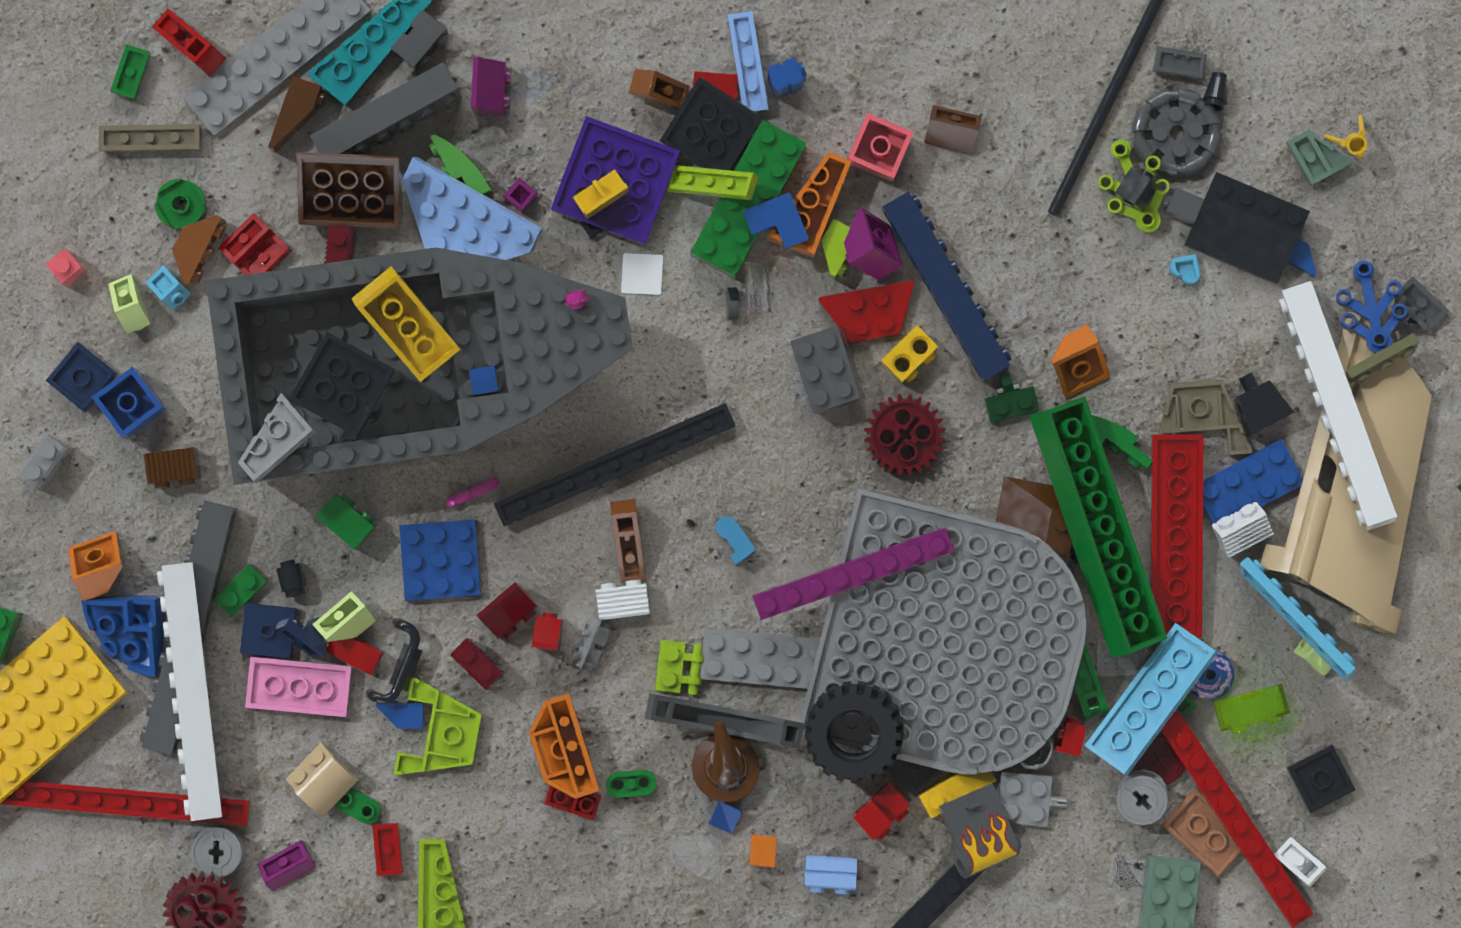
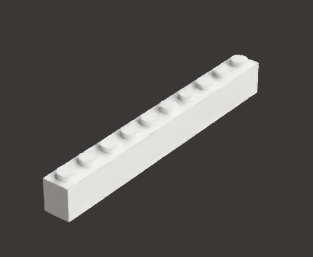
[1278,281,1397,531]
[157,562,222,821]

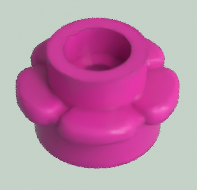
[564,289,589,309]

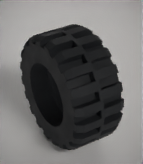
[805,681,904,783]

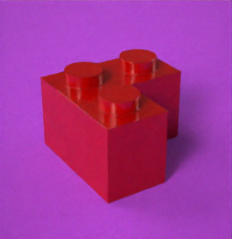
[851,782,910,841]

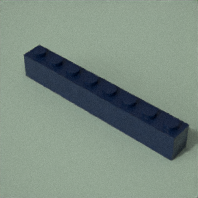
[881,191,1012,383]

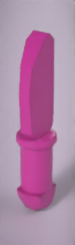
[446,477,500,507]

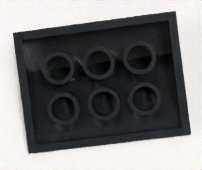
[1184,172,1310,284]

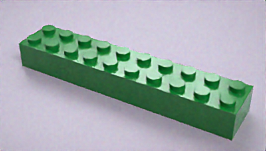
[1029,396,1167,657]

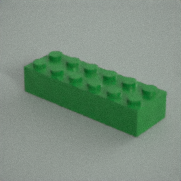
[690,120,807,279]

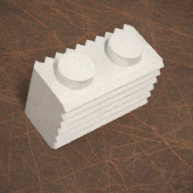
[1212,502,1274,558]
[596,579,650,620]

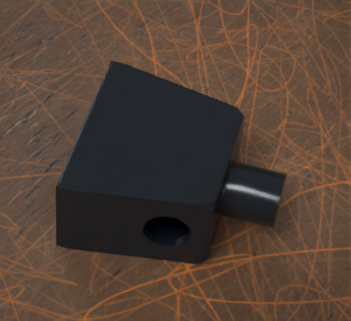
[1235,372,1294,436]

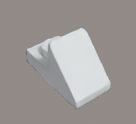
[1274,837,1327,887]

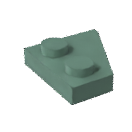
[1286,130,1354,187]

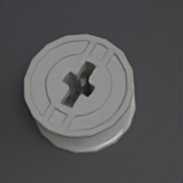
[1116,769,1168,825]
[191,826,245,878]

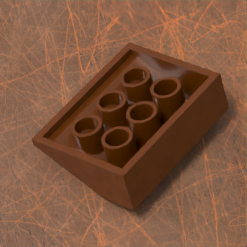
[296,152,403,229]

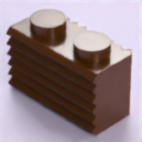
[144,447,201,489]

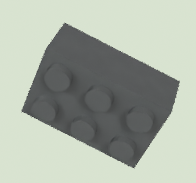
[790,325,865,414]

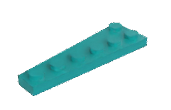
[307,0,435,107]

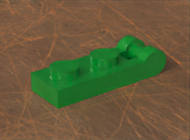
[1073,645,1109,721]

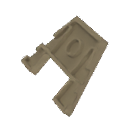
[1158,380,1252,455]

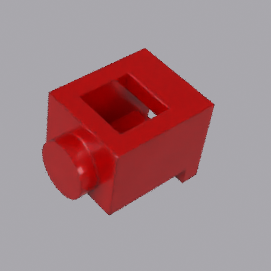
[1053,717,1087,756]

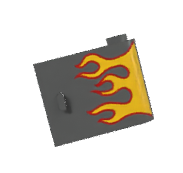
[939,783,1021,878]

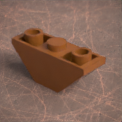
[172,215,226,288]

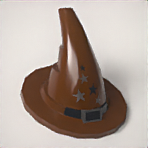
[691,721,760,803]

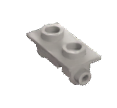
[572,617,611,672]

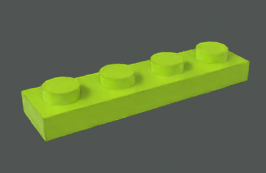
[666,165,758,200]

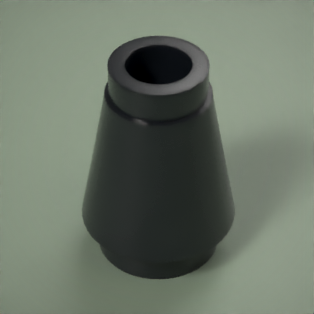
[1202,72,1227,111]

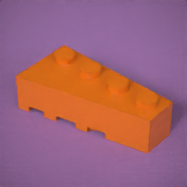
[767,152,852,258]

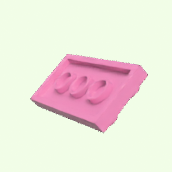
[245,657,353,717]

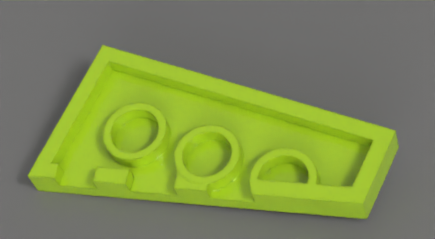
[417,839,465,928]

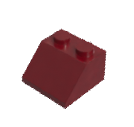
[476,582,538,639]

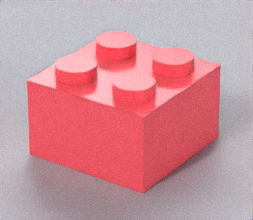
[848,113,914,183]

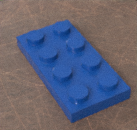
[1203,439,1303,524]

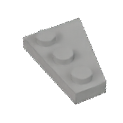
[238,393,315,484]

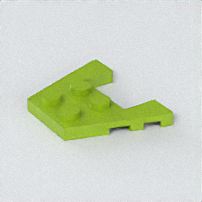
[393,677,482,775]

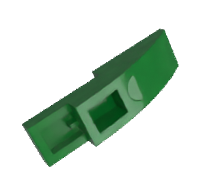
[1092,415,1152,470]

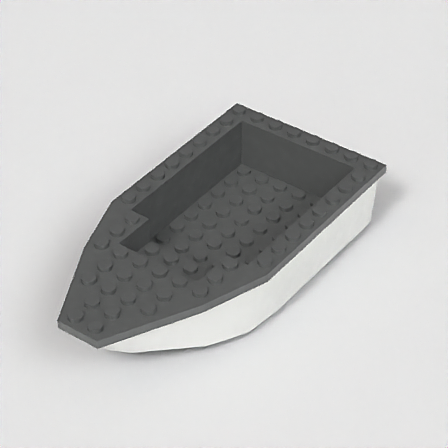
[206,247,633,485]

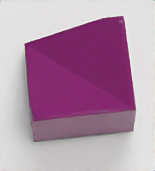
[503,177,539,215]

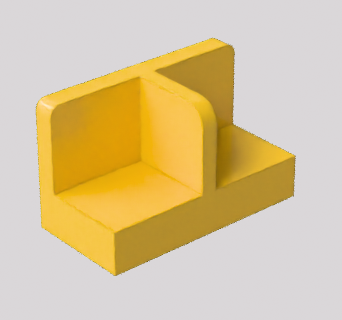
[573,170,629,219]

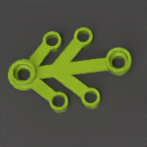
[1098,139,1170,232]

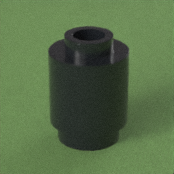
[276,559,306,598]

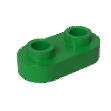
[606,770,657,798]
[334,787,381,824]

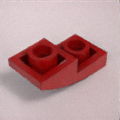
[326,638,384,675]
[543,785,601,820]

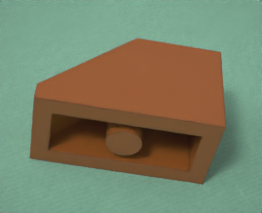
[629,69,690,109]

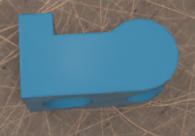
[716,516,757,565]

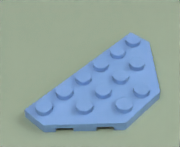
[403,157,544,260]

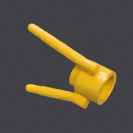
[1324,114,1367,158]

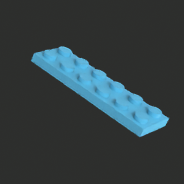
[1240,557,1356,683]
[1084,623,1218,776]

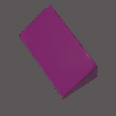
[257,840,316,891]

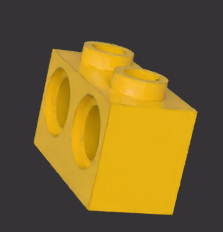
[880,325,938,384]

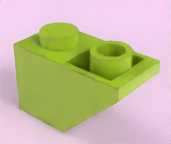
[821,219,850,280]

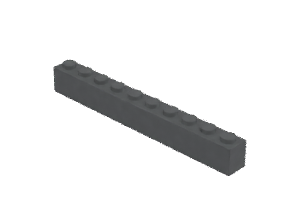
[140,500,238,755]

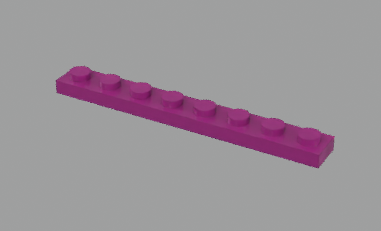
[752,526,954,620]

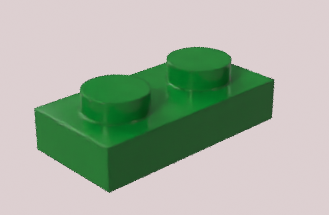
[110,44,152,101]
[213,563,268,617]

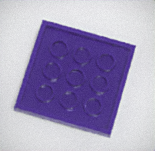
[551,116,680,245]

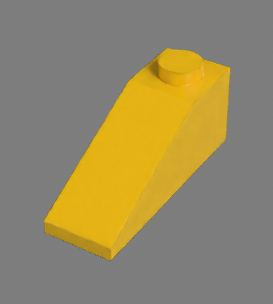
[918,771,996,819]

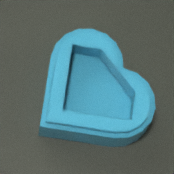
[1169,254,1200,285]

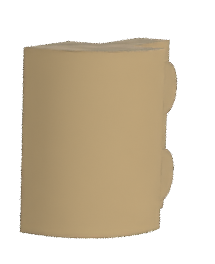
[286,743,358,817]

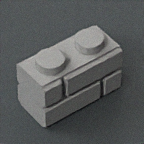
[17,434,72,491]

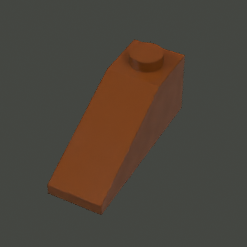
[610,499,646,583]

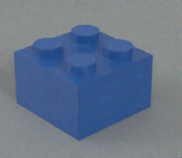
[92,367,168,440]

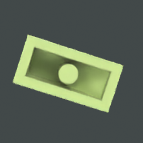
[108,274,150,334]
[312,591,376,642]

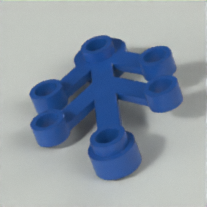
[1336,261,1407,354]

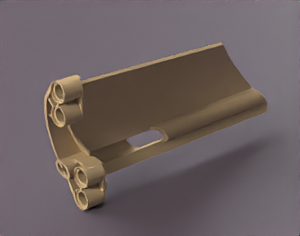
[1260,309,1432,636]

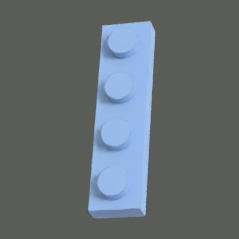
[728,11,769,113]

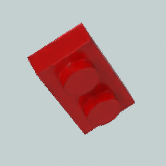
[372,822,403,876]

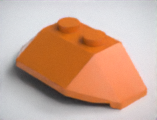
[529,693,600,799]

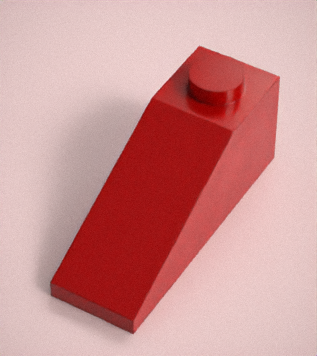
[152,9,227,77]

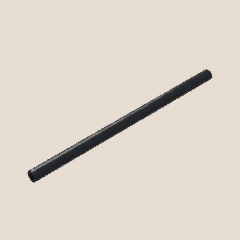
[1047,0,1164,217]

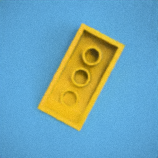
[351,266,461,382]

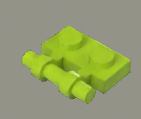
[655,640,704,695]

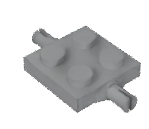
[996,770,1068,827]

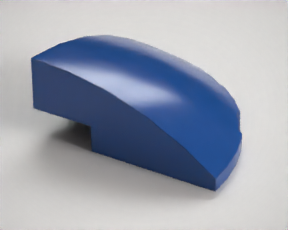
[82,595,165,677]

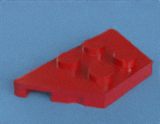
[818,280,914,343]

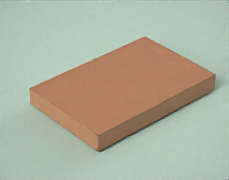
[1161,787,1241,877]

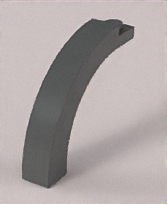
[644,693,804,748]

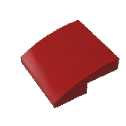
[218,213,292,275]

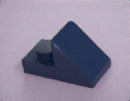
[274,617,326,659]

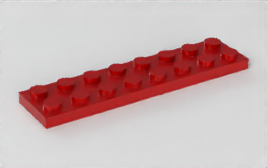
[1150,434,1204,638]

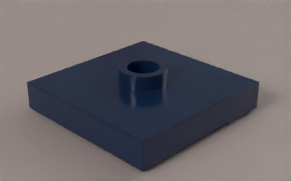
[45,342,118,413]
[240,603,297,658]

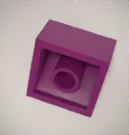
[471,56,512,117]
[844,208,903,281]

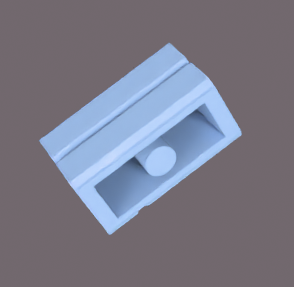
[804,855,857,894]

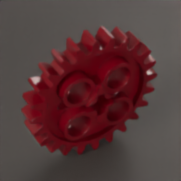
[864,394,946,476]
[163,871,247,928]

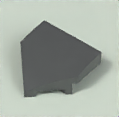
[1395,276,1449,331]

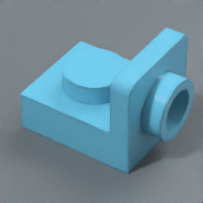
[145,265,191,310]

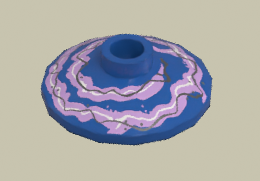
[1190,651,1234,700]

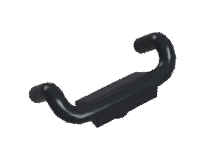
[365,618,423,704]

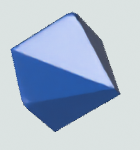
[708,802,742,834]

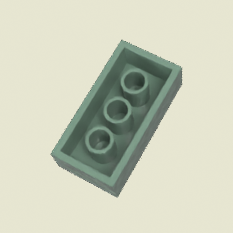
[1138,854,1201,928]

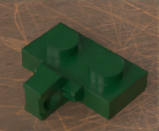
[984,372,1040,423]

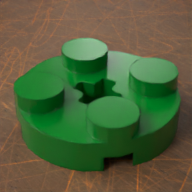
[155,179,207,230]

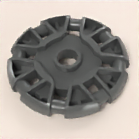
[1132,88,1222,178]

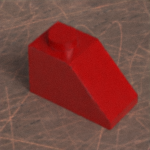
[531,612,563,650]

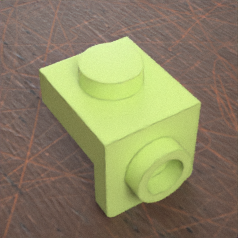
[1294,639,1331,677]

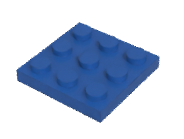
[399,519,481,601]

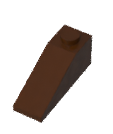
[268,76,326,152]

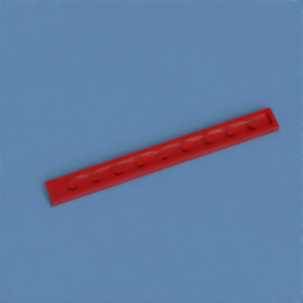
[1160,709,1314,928]
[0,781,251,826]

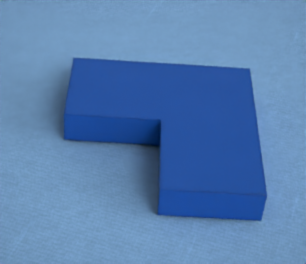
[743,192,809,249]

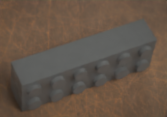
[310,62,462,155]

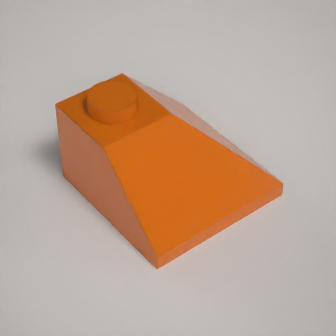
[1051,325,1111,399]
[68,531,123,601]

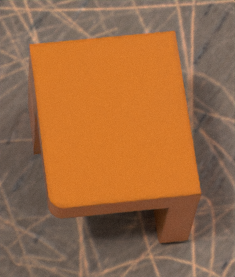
[749,833,777,867]

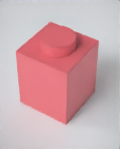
[46,248,87,287]

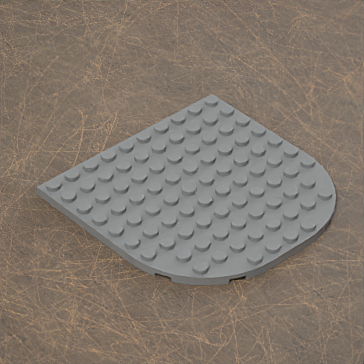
[800,487,1086,774]

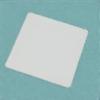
[621,253,663,295]

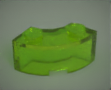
[1213,684,1290,734]

